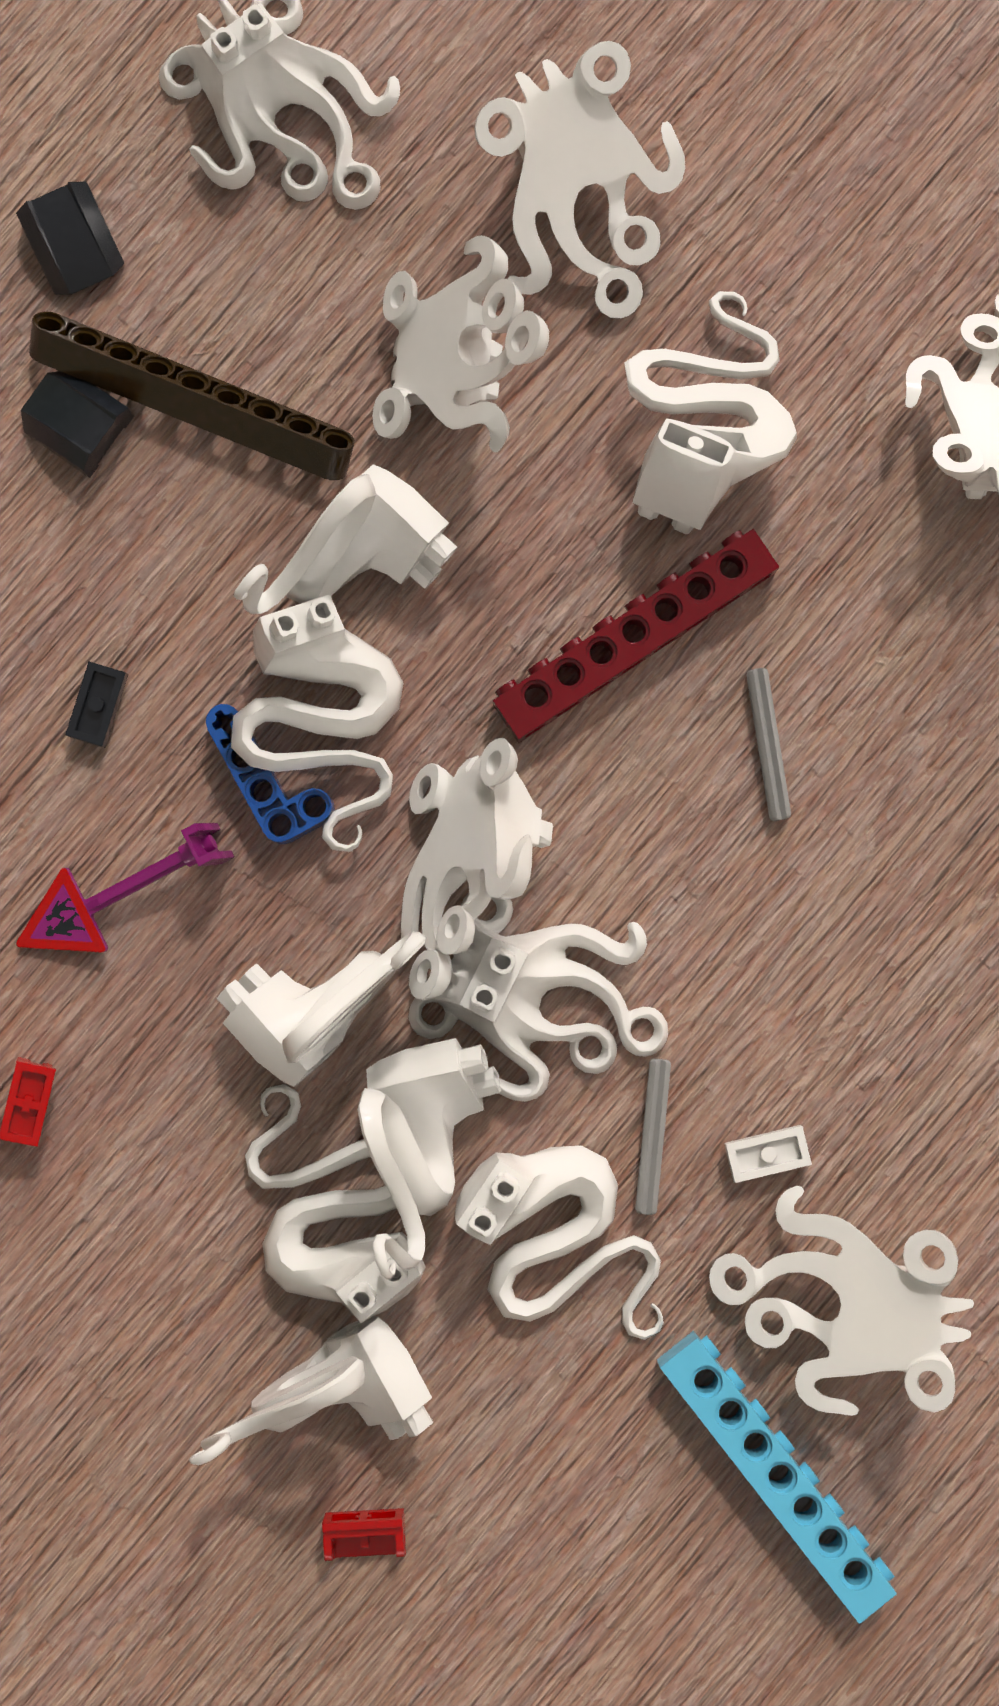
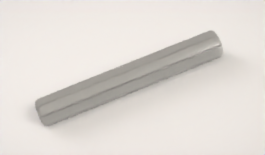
[746,668,791,821]
[635,1058,671,1215]

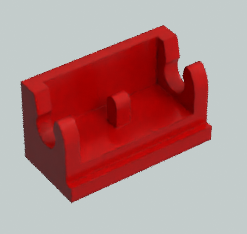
[0,1057,56,1147]
[322,1508,406,1561]

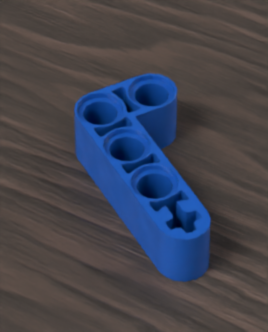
[206,704,335,844]

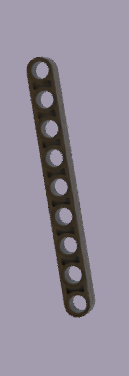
[29,311,355,480]

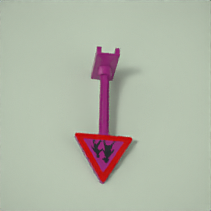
[16,823,235,952]

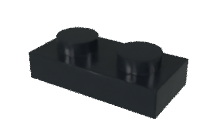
[65,661,129,748]

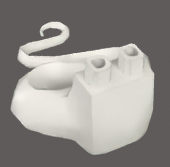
[624,291,797,535]
[234,464,457,614]
[231,594,404,852]
[216,932,426,1087]
[357,1038,501,1279]
[245,1084,426,1323]
[455,1146,664,1340]
[189,1316,433,1465]

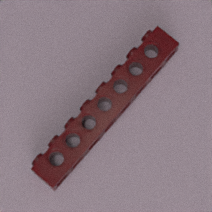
[493,528,779,744]

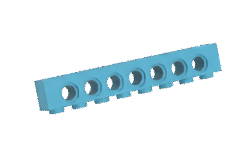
[657,1330,897,1624]

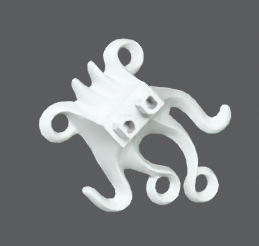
[159,0,400,210]
[474,41,685,318]
[372,235,549,452]
[905,294,999,499]
[401,738,553,999]
[408,893,668,1102]
[709,1186,974,1416]

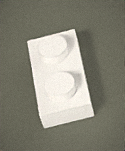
[724,1125,812,1183]

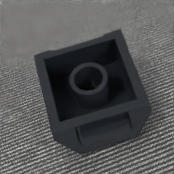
[16,181,124,295]
[21,371,134,478]

